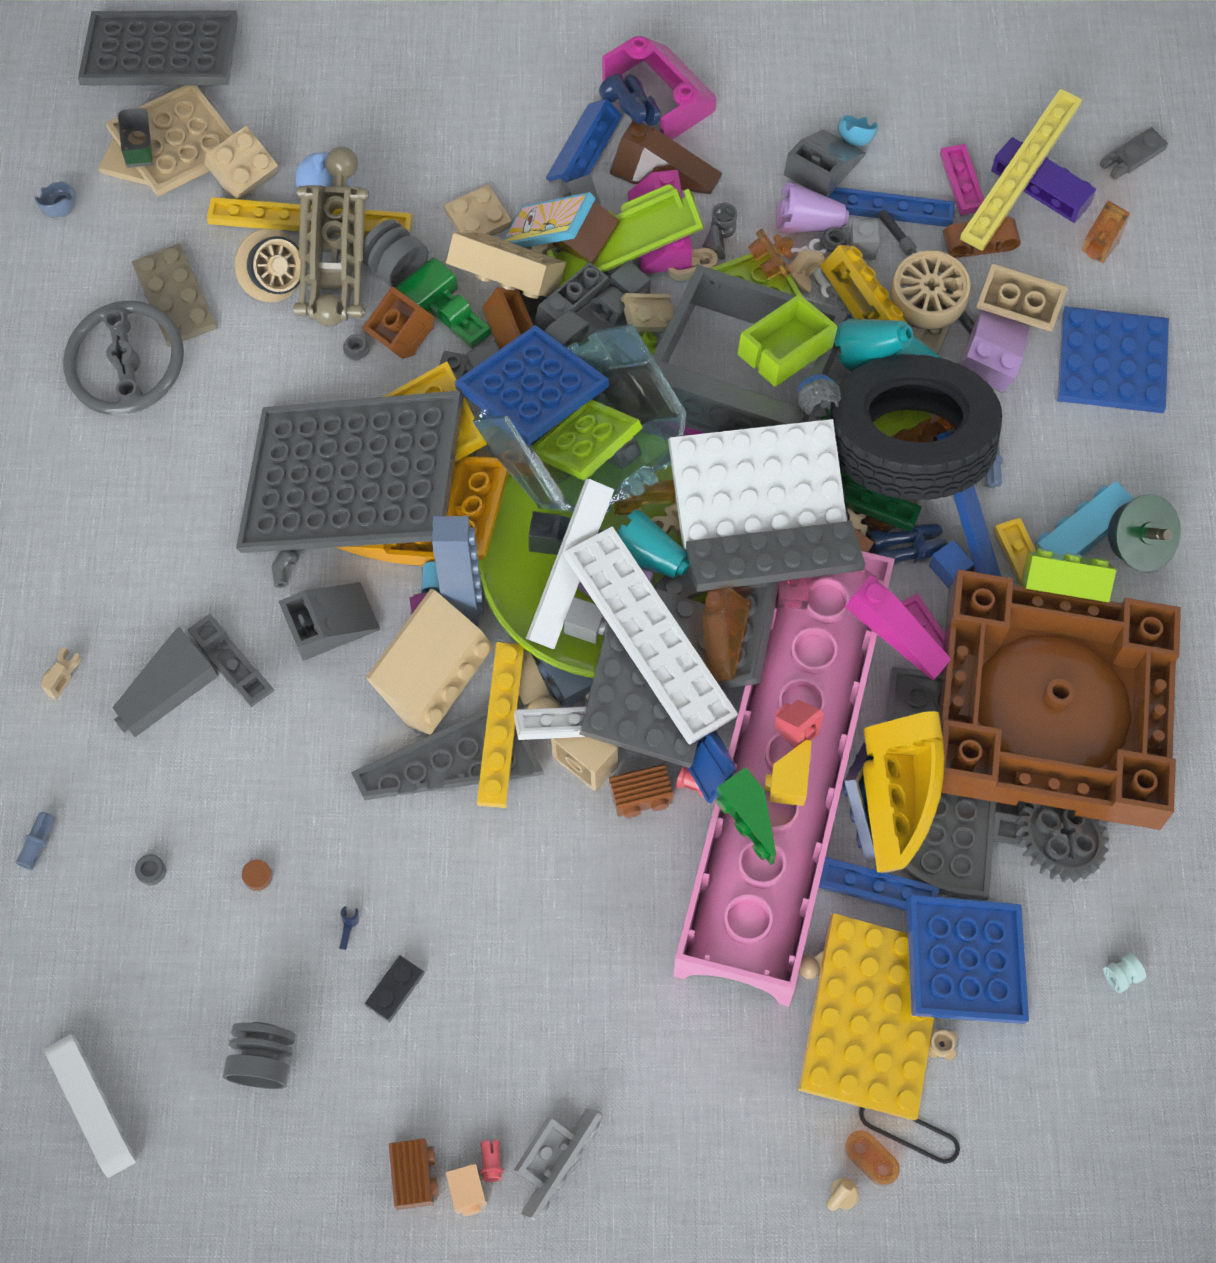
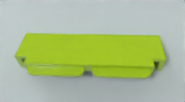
[547,185,704,287]

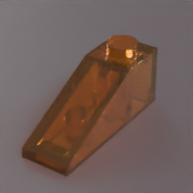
[702,587,750,682]

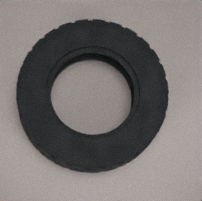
[830,354,1002,500]

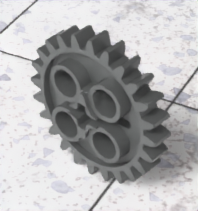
[1015,803,1109,882]

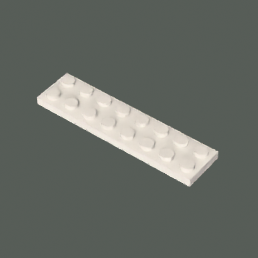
[564,526,739,745]

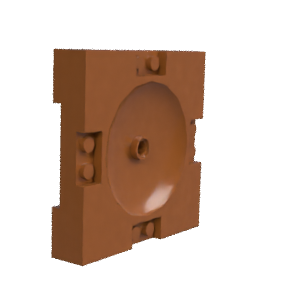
[938,570,1181,830]

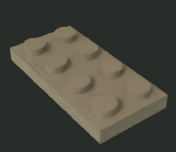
[132,244,217,347]

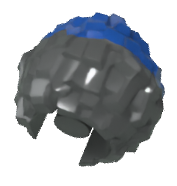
[797,374,841,419]

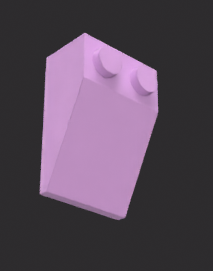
[959,309,1029,393]

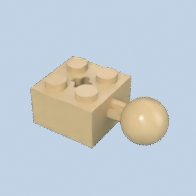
[527,697,618,791]

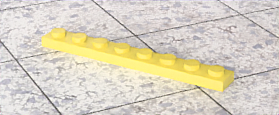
[960,89,1083,251]

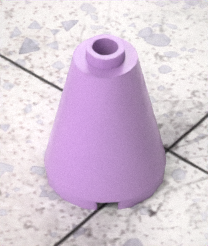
[776,181,849,234]

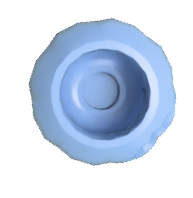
[295,152,350,190]

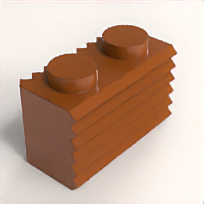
[609,764,673,818]
[389,1138,439,1210]

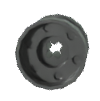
[362,219,429,288]
[223,1022,296,1089]

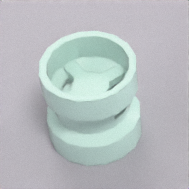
[1103,953,1146,993]

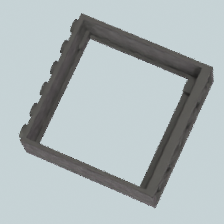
[639,265,847,433]

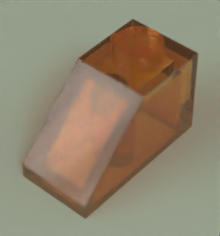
[1081,200,1130,263]

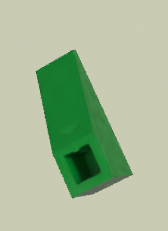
[716,767,776,865]

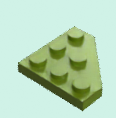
[711,244,802,296]

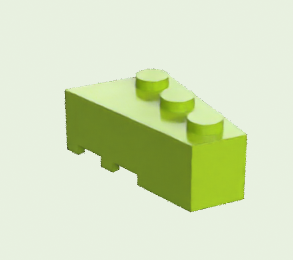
[1021,548,1116,602]

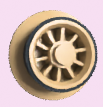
[234,229,301,302]

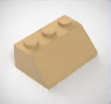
[976,264,1068,332]

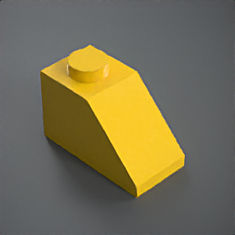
[764,740,812,806]

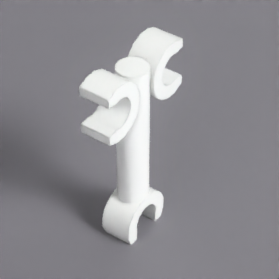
[787,239,840,303]

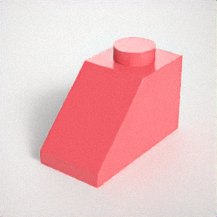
[774,699,824,748]

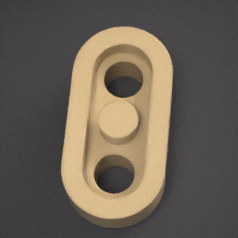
[667,248,718,281]

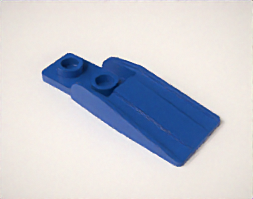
[688,730,736,803]

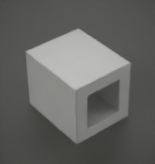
[849,220,879,260]
[564,597,607,644]

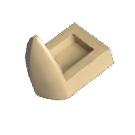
[787,249,826,293]

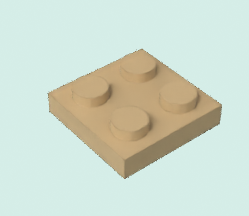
[444,184,512,236]

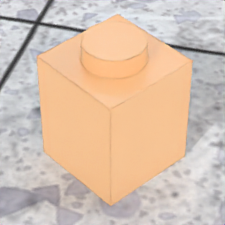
[446,1164,487,1216]

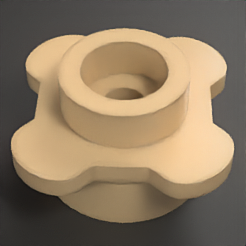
[928,1028,958,1061]

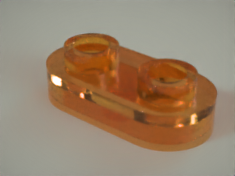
[845,1130,900,1186]

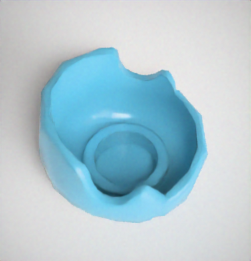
[838,115,879,147]

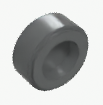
[135,855,166,885]

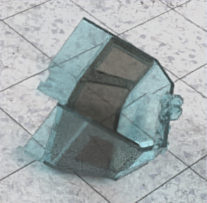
[473,324,687,514]

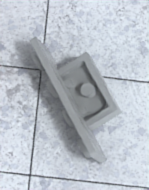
[514,1109,603,1221]

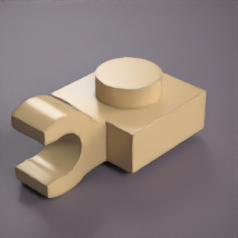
[41,647,81,700]

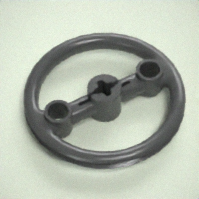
[63,301,184,415]

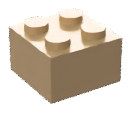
[204,125,278,200]

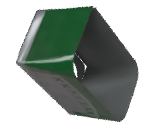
[118,108,153,168]

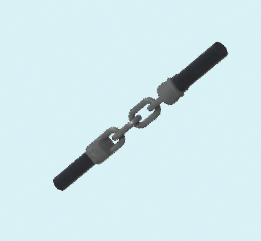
[878,210,975,334]

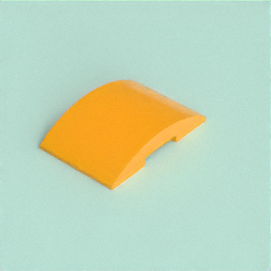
[336,456,512,566]

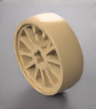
[890,250,971,329]

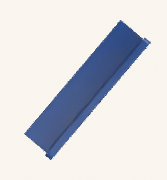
[546,98,623,182]

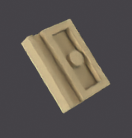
[621,293,675,332]

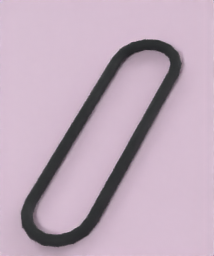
[859,1107,960,1164]

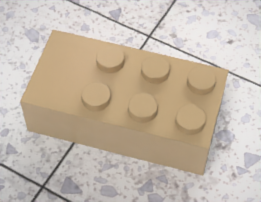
[446,230,566,298]

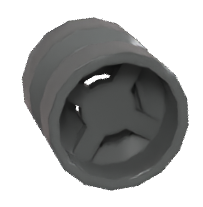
[711,202,737,238]

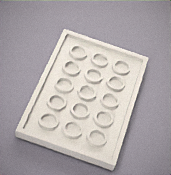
[668,419,847,550]

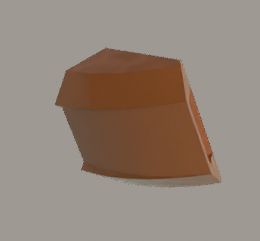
[362,286,434,359]

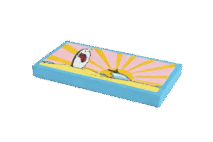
[503,192,595,248]

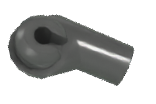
[272,550,299,588]

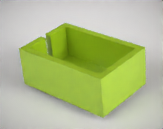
[737,294,837,387]

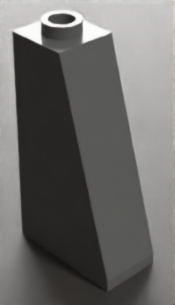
[112,627,217,737]

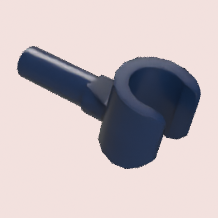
[339,906,359,950]

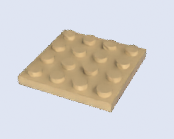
[106,85,234,196]

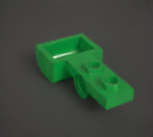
[394,257,492,349]

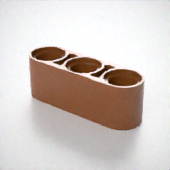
[943,217,1021,258]

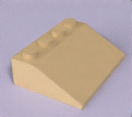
[365,589,494,735]

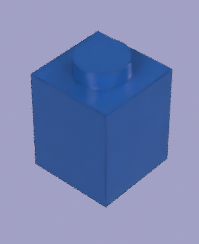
[929,540,975,589]

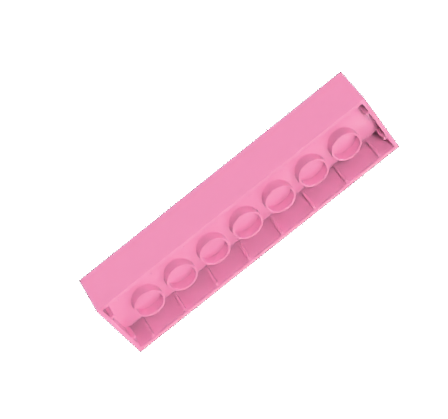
[674,551,895,1006]

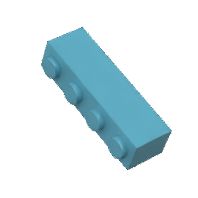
[1035,481,1134,556]

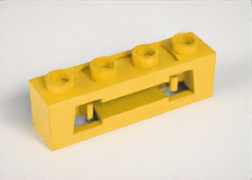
[820,245,907,323]

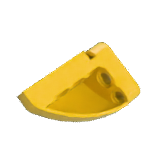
[863,711,945,873]

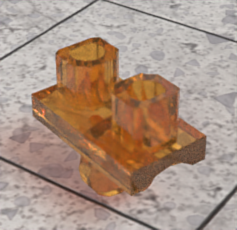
[748,228,794,279]

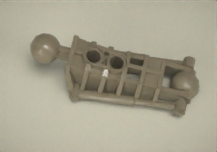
[293,146,369,327]

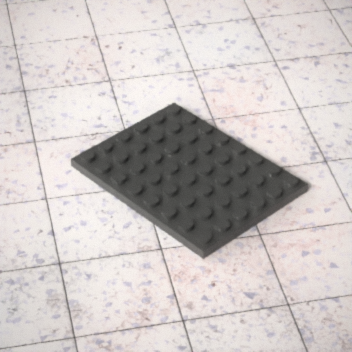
[236,390,464,553]

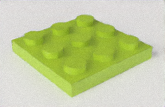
[529,399,643,481]

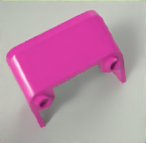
[602,36,717,140]

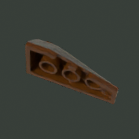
[610,120,722,194]

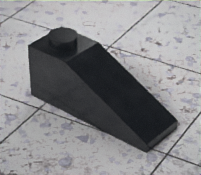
[529,511,603,555]

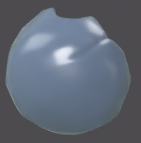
[35,181,77,217]

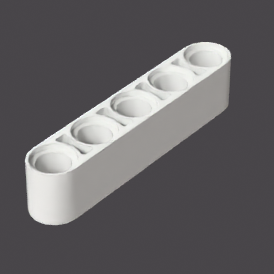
[44,1033,136,1178]

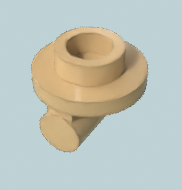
[826,1177,859,1211]

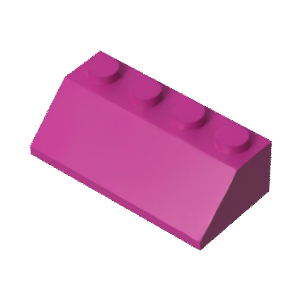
[628,170,692,274]

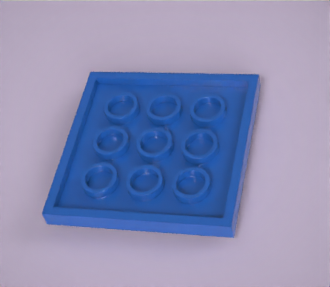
[1057,306,1169,413]
[455,325,609,445]
[906,895,1029,1024]

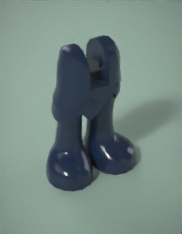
[599,73,661,125]
[865,523,948,570]

